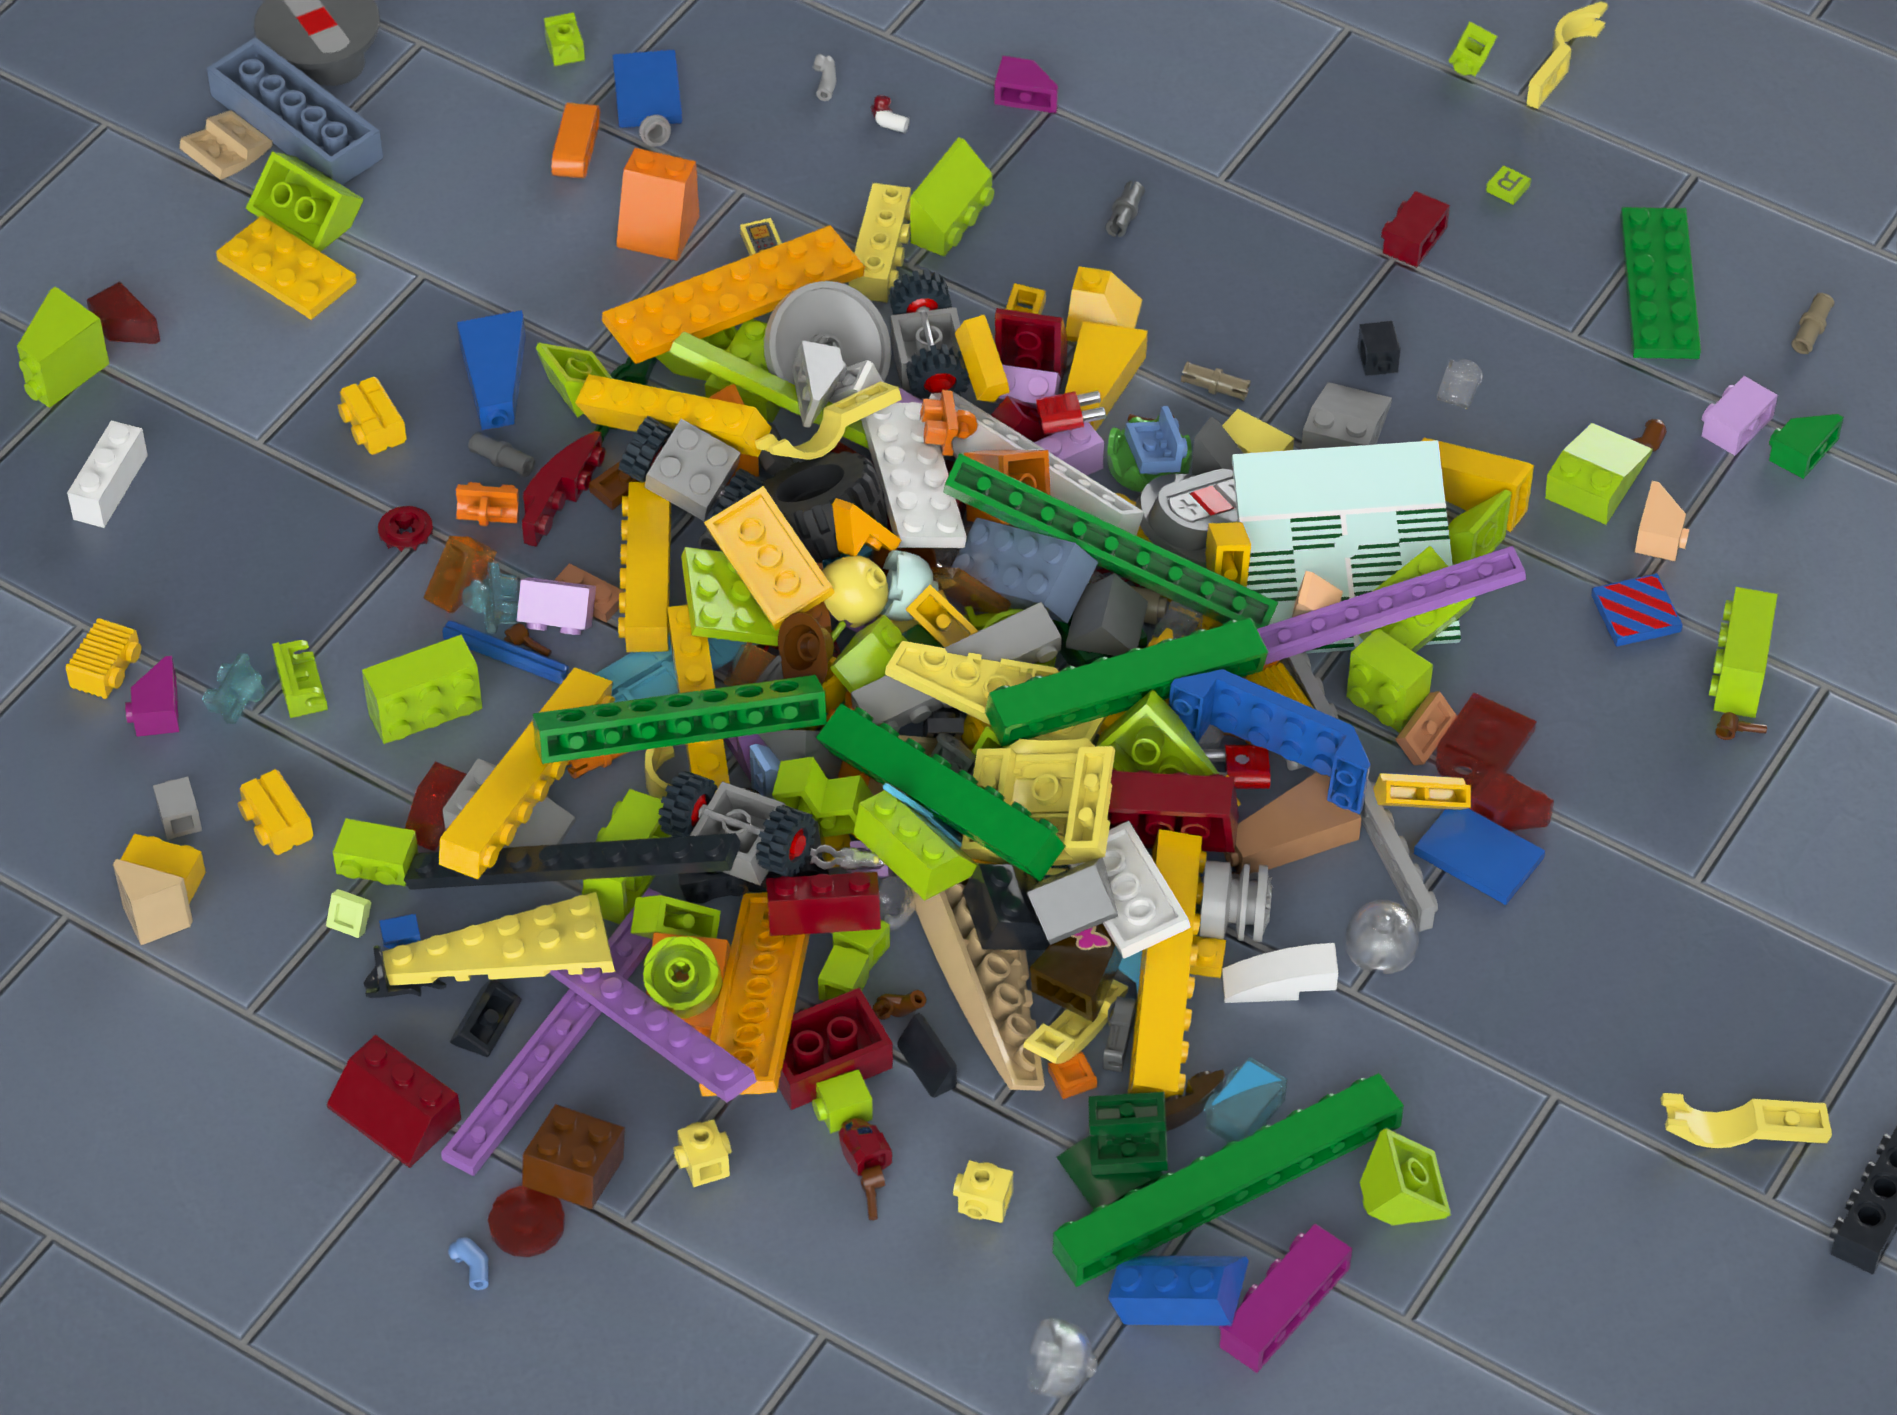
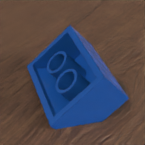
[1108,1256,1249,1326]

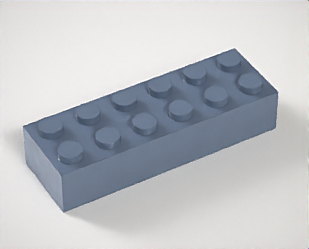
[207,37,383,185]

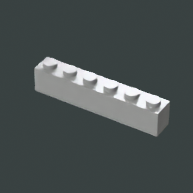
[851,602,1061,732]

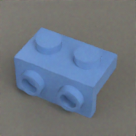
[1124,406,1187,474]

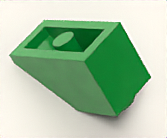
[1769,414,1844,479]

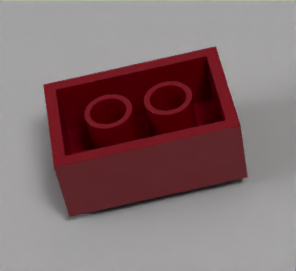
[778,987,893,1110]

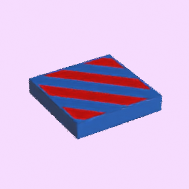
[1591,573,1683,647]

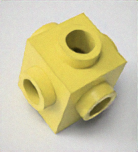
[673,1119,731,1187]
[953,1160,1013,1223]

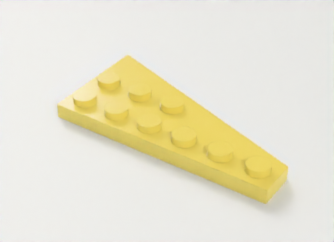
[885,641,1107,742]
[382,892,615,985]

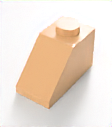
[1635,481,1690,561]
[1292,571,1343,617]

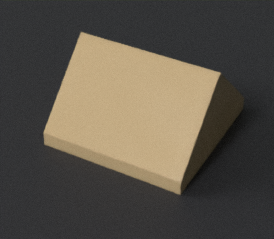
[113,859,193,945]

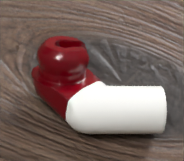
[871,95,909,133]

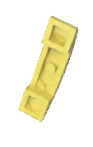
[1023,979,1129,1064]

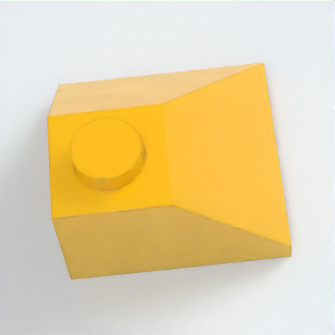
[1066,266,1142,342]

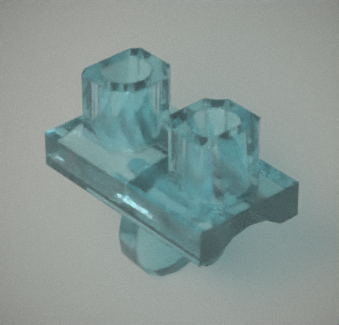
[462,563,519,633]
[202,653,266,724]

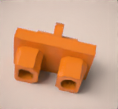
[920,390,977,456]
[456,482,519,526]

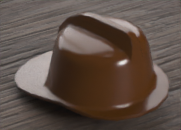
[778,612,834,685]

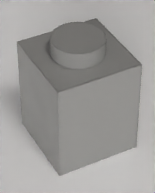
[153,777,202,840]

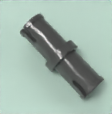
[1106,181,1145,237]
[468,432,535,477]

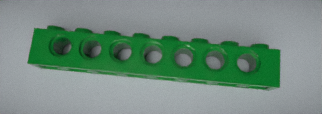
[532,675,827,764]

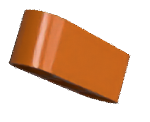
[551,102,600,179]

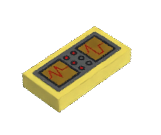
[740,218,782,255]

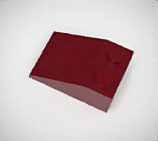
[995,308,1068,392]

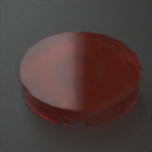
[488,1186,565,1257]

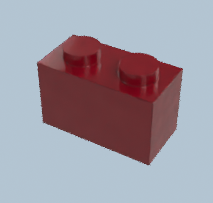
[1381,191,1450,268]

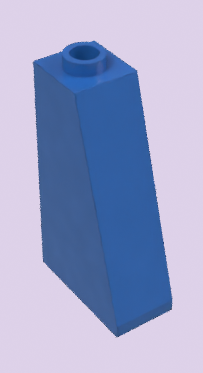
[457,310,526,430]

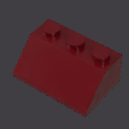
[766,872,881,936]
[327,1034,462,1168]

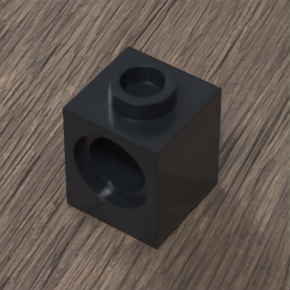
[1358,321,1401,376]

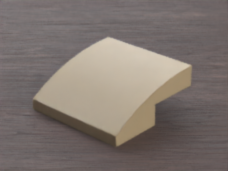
[179,110,272,180]

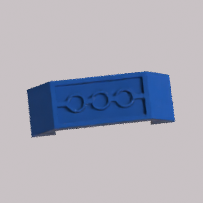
[1169,669,1371,815]

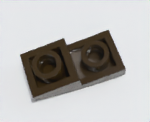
[1165,1069,1226,1131]

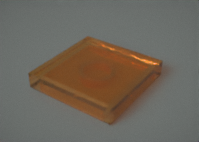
[930,566,1011,614]

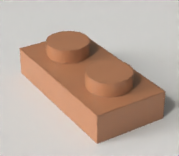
[554,563,625,623]
[1395,691,1458,766]

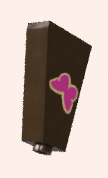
[1030,923,1123,1022]

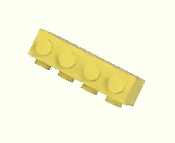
[849,183,911,303]

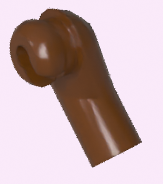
[1631,419,1667,452]
[872,990,926,1020]

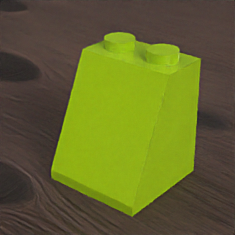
[17,286,109,408]

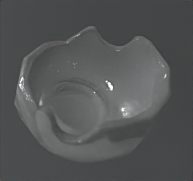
[879,876,916,932]

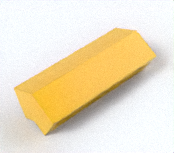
[955,314,1010,402]
[1373,773,1471,810]

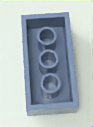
[946,518,1098,624]

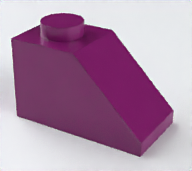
[995,56,1058,114]
[125,656,179,737]

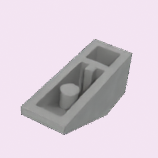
[792,340,846,428]

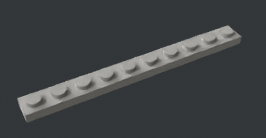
[1280,652,1438,932]

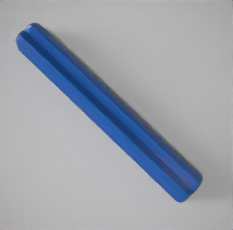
[442,620,569,684]

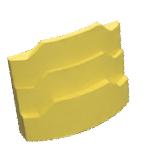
[961,738,1115,866]

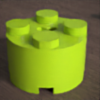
[643,936,722,1019]

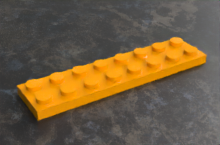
[602,225,865,364]
[699,892,810,1096]

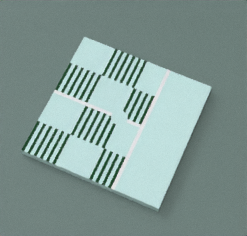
[1232,440,1461,653]

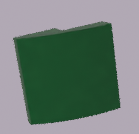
[1089,1092,1168,1175]
[1056,1136,1164,1210]

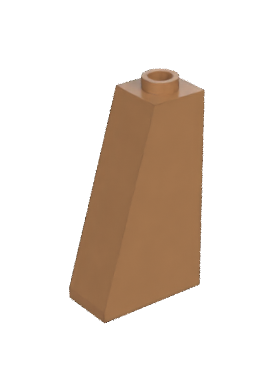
[1224,772,1362,875]

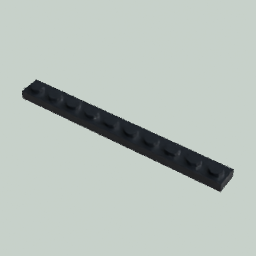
[404,833,741,890]

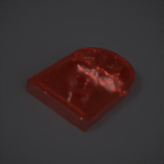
[1435,693,1537,791]

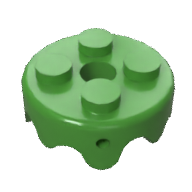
[1107,415,1192,492]

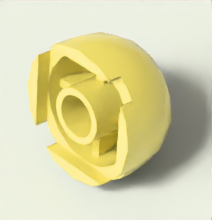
[822,555,889,628]

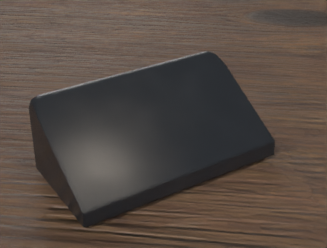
[450,979,522,1057]
[897,1013,957,1097]

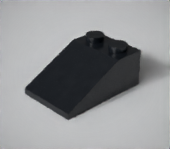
[963,864,1050,950]

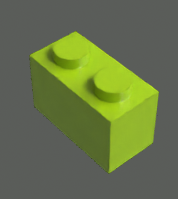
[333,818,418,886]
[631,895,721,939]

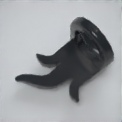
[364,945,447,998]

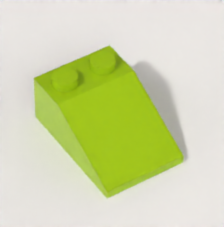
[1545,423,1653,525]
[1096,689,1219,776]

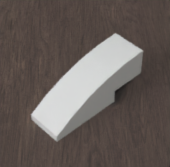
[1222,943,1338,1003]

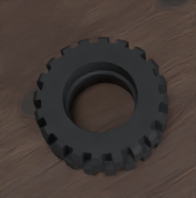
[762,451,888,563]

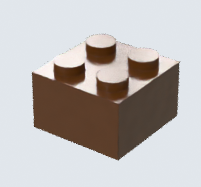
[522,1104,625,1209]

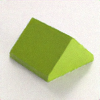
[536,343,613,417]

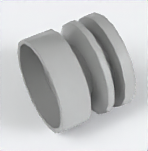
[1200,860,1272,942]

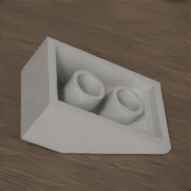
[1301,382,1392,450]
[443,758,575,848]

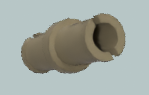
[1792,293,1834,354]
[1181,361,1251,401]

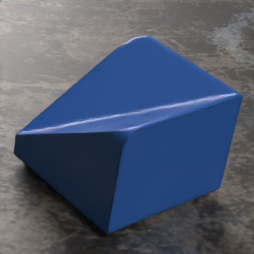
[379,914,421,949]

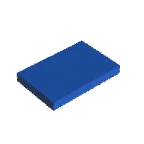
[613,50,682,128]
[1414,808,1545,905]

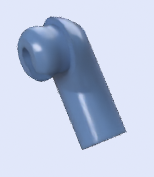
[448,1237,489,1290]

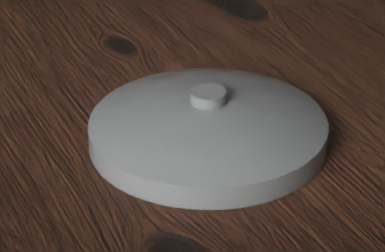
[764,281,891,402]

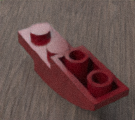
[522,431,606,547]

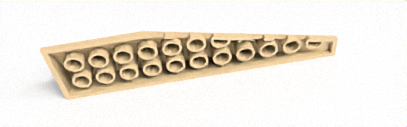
[868,735,1045,1091]

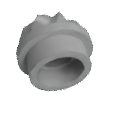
[639,115,671,146]

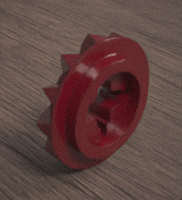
[378,506,433,552]

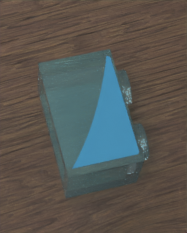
[1204,1057,1287,1142]

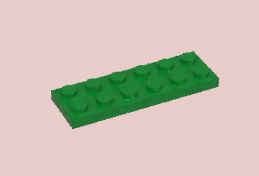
[1620,207,1701,359]

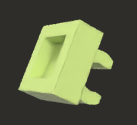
[326,889,371,938]

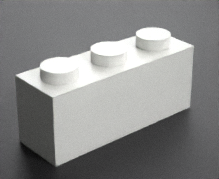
[67,420,148,528]

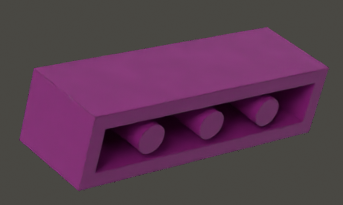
[1219,1224,1352,1373]

